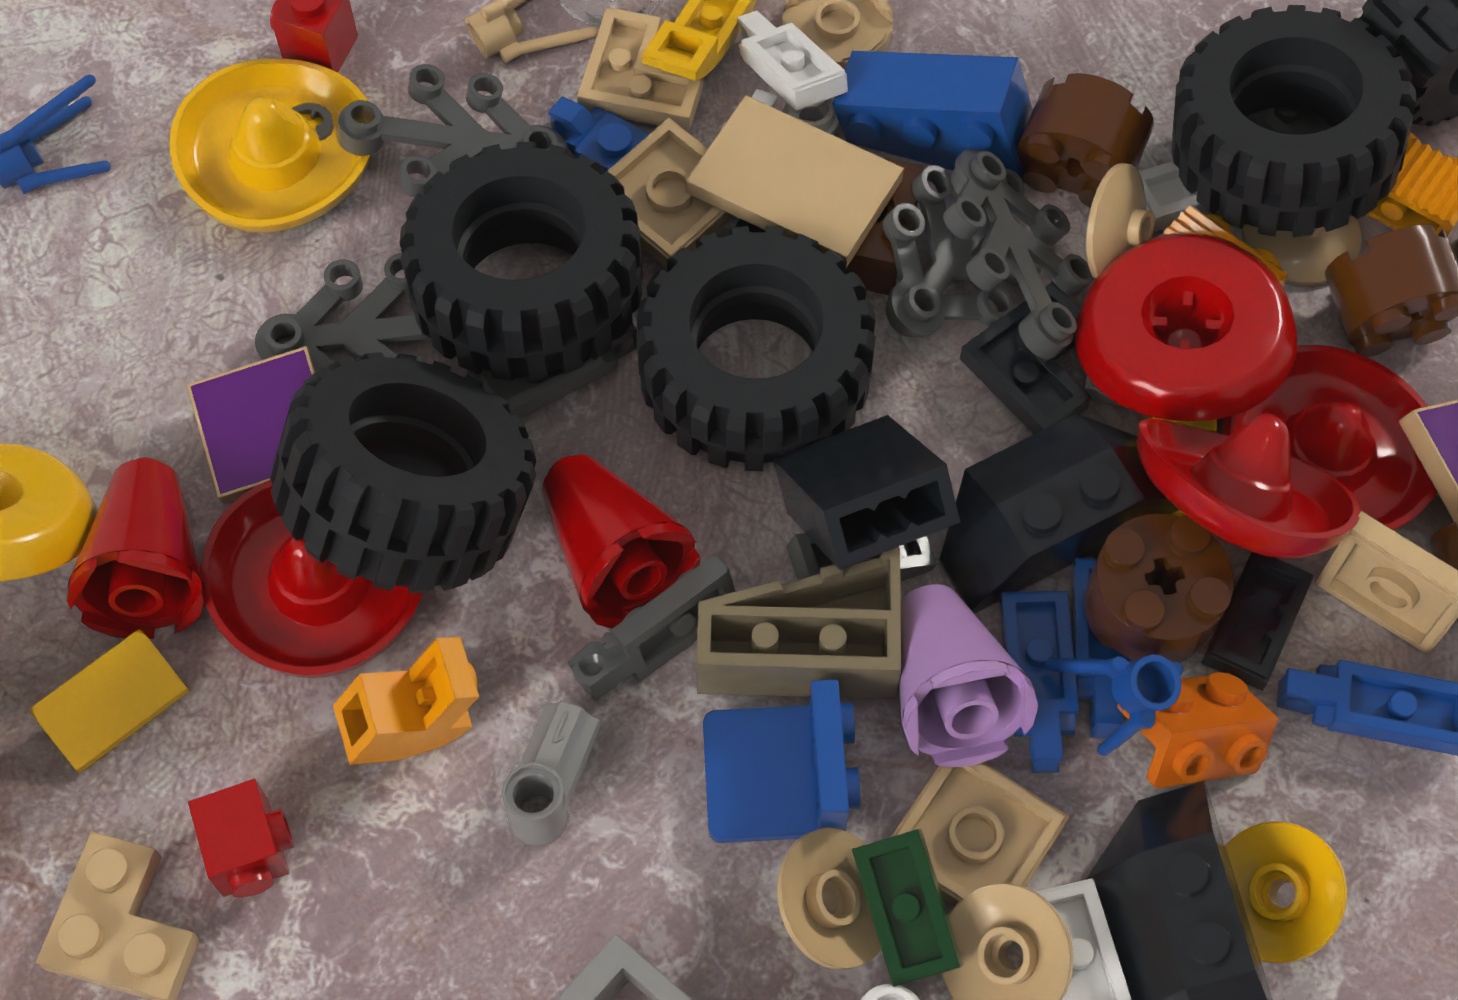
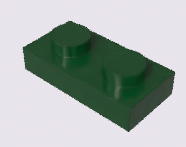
[852,829,963,987]

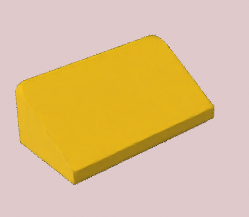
[30,629,190,774]

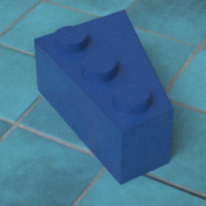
[832,51,1033,183]

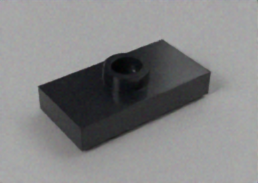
[1201,552,1314,691]

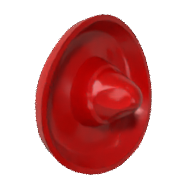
[1075,232,1298,422]
[1223,345,1437,544]
[1137,413,1361,559]
[200,480,423,678]

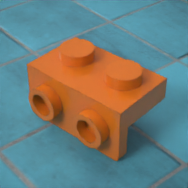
[1117,672,1279,789]

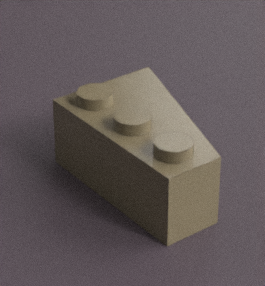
[696,546,901,699]

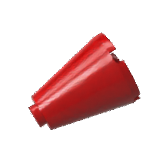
[542,454,700,629]
[67,457,205,639]

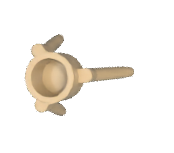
[465,0,598,63]

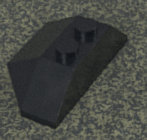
[940,413,1179,614]
[1086,781,1273,1000]

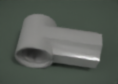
[502,700,601,846]

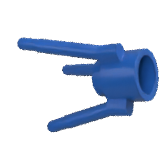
[0,74,111,194]
[1045,654,1183,756]

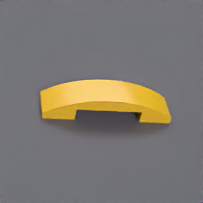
[642,0,757,81]

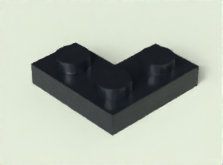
[960,281,1091,434]

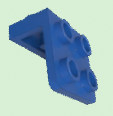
[703,680,861,843]

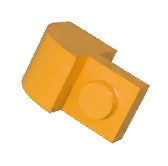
[333,637,479,765]

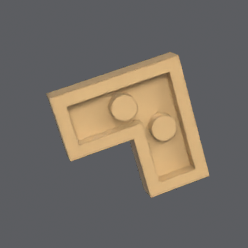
[577,7,703,132]
[36,831,200,1000]

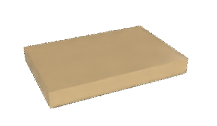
[686,95,904,268]

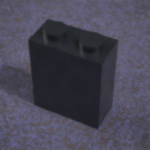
[772,415,960,570]

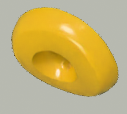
[169,58,372,233]
[0,443,97,582]

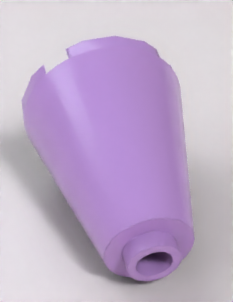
[899,584,1038,768]

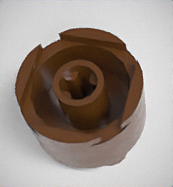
[1017,73,1154,208]
[1325,225,1458,357]
[1084,514,1233,663]

